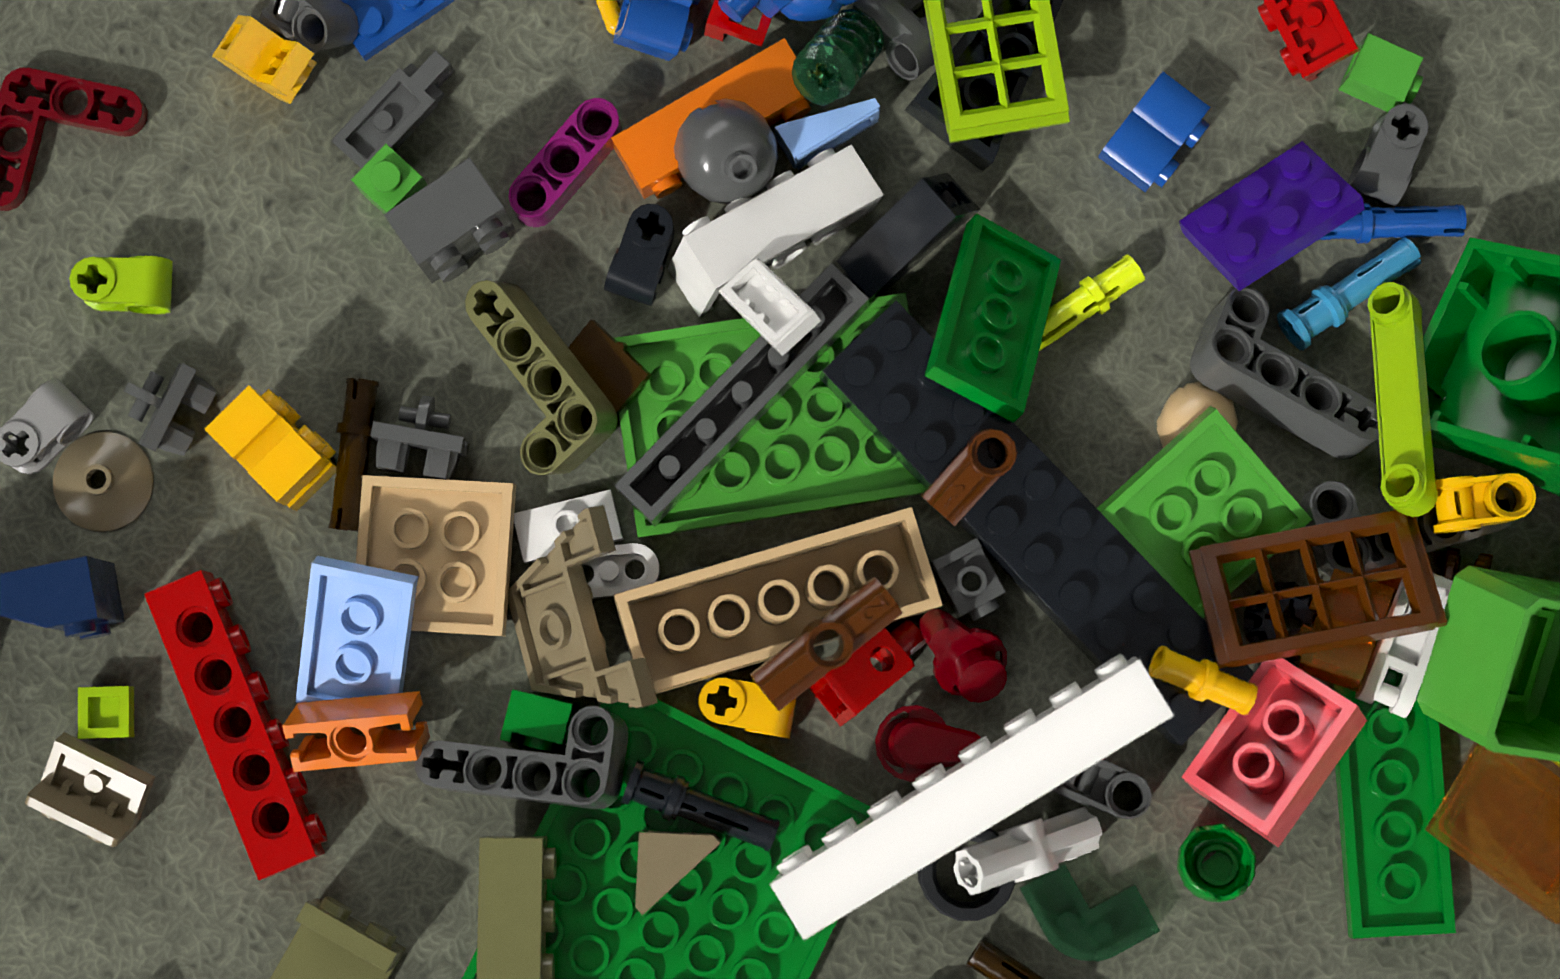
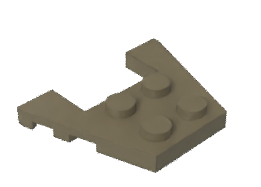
[508,505,658,708]

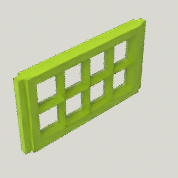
[923,0,1070,143]

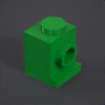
[499,689,576,752]

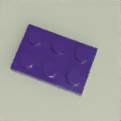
[1179,141,1365,291]

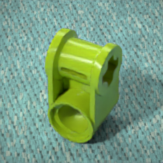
[69,256,173,314]

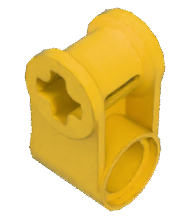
[1433,473,1536,534]
[698,678,797,739]

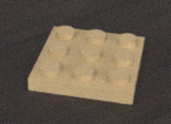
[356,475,516,637]

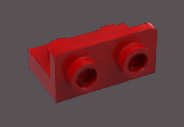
[1257,0,1360,82]

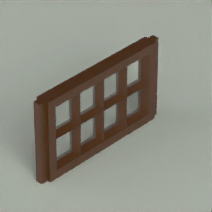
[1189,510,1447,668]

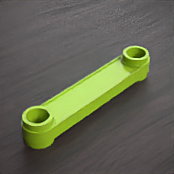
[1367,282,1438,517]

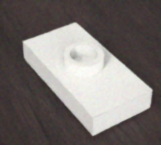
[719,256,821,356]
[514,490,623,564]

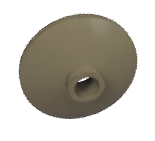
[53,432,154,532]

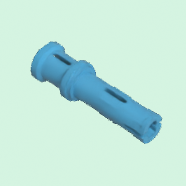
[1277,237,1421,351]

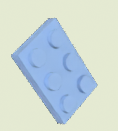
[295,556,418,703]

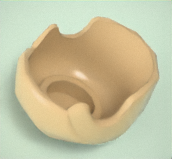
[1157,382,1238,448]

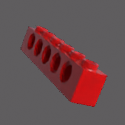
[144,570,327,881]

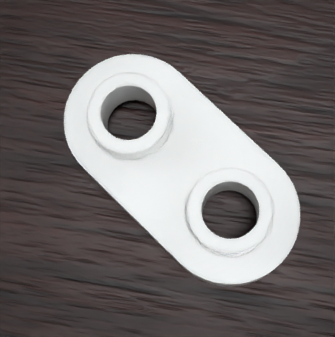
[582,543,660,599]

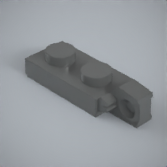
[332,50,455,169]

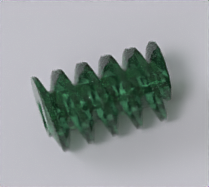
[792,9,884,106]

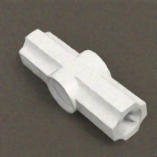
[953,807,1103,895]

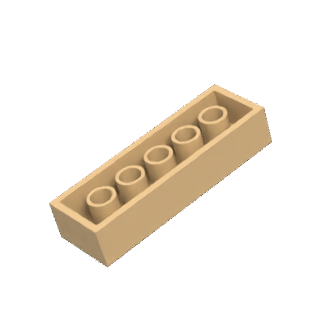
[614,507,943,694]

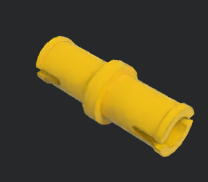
[1149,646,1258,715]

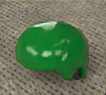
[1177,823,1256,903]

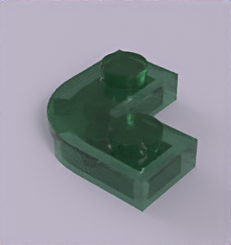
[1018,863,1160,962]

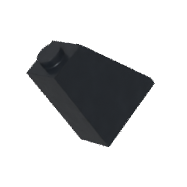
[837,173,980,298]

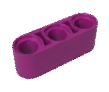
[508,98,622,228]

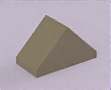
[635,830,721,915]

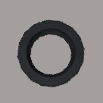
[918,828,1016,921]

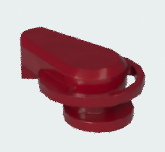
[919,609,1007,703]
[875,705,981,782]

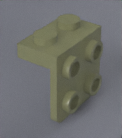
[270,896,406,979]

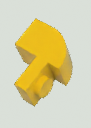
[212,15,317,104]

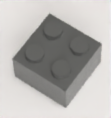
[384,157,515,283]

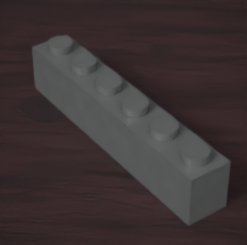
[614,263,869,526]

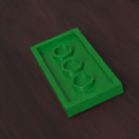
[925,213,1061,423]

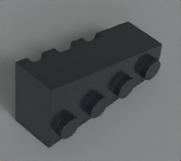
[905,0,1063,171]

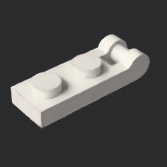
[1355,573,1453,718]

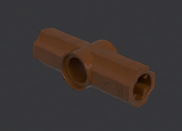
[750,577,903,711]

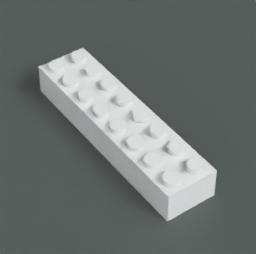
[770,654,1174,940]

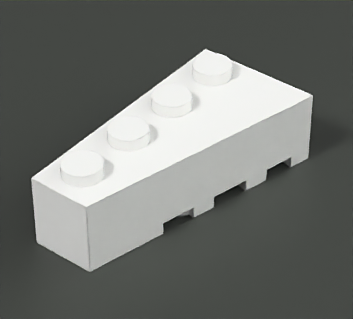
[668,144,884,318]

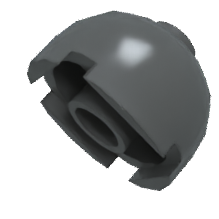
[674,99,779,204]

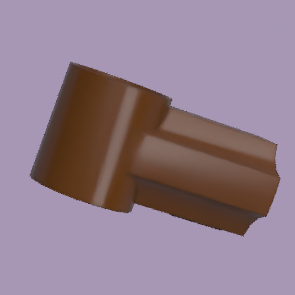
[921,429,1017,526]

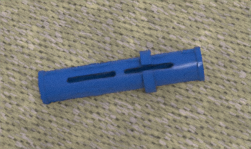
[1317,203,1467,243]

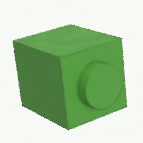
[1338,33,1424,112]
[351,144,427,214]

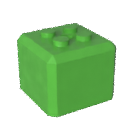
[1417,566,1560,762]

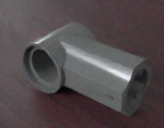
[850,0,952,80]

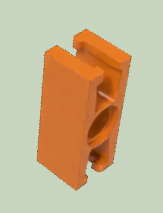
[282,691,430,772]

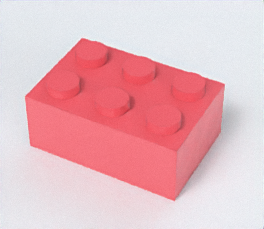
[1181,658,1367,848]

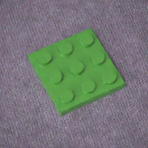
[1097,406,1312,618]

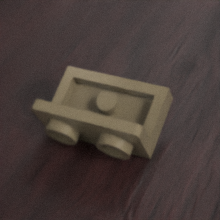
[25,732,155,847]

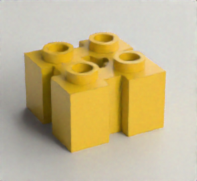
[204,385,337,511]

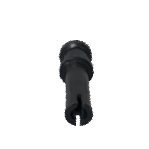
[621,759,780,852]

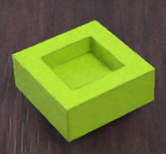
[78,686,134,739]

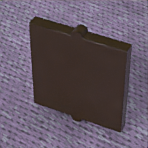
[551,320,652,431]

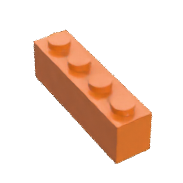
[611,38,815,199]

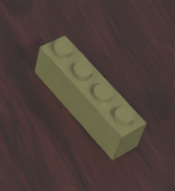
[477,836,557,979]

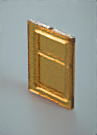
[1425,743,1560,925]

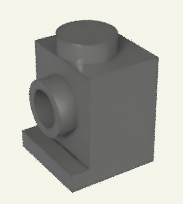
[930,538,1005,621]

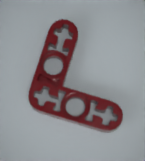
[0,67,148,211]

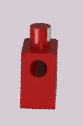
[809,619,926,727]

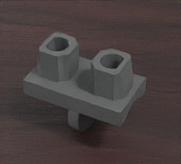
[124,363,217,456]
[371,395,470,480]

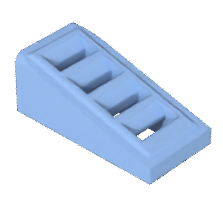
[775,98,880,170]

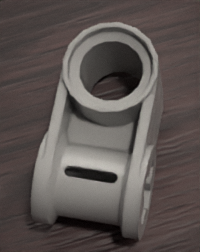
[0,378,95,474]

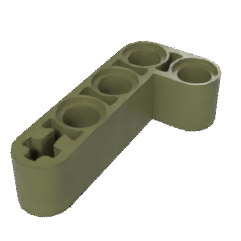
[465,280,618,475]

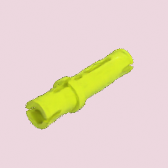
[1039,254,1145,351]

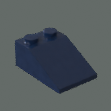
[0,556,125,640]

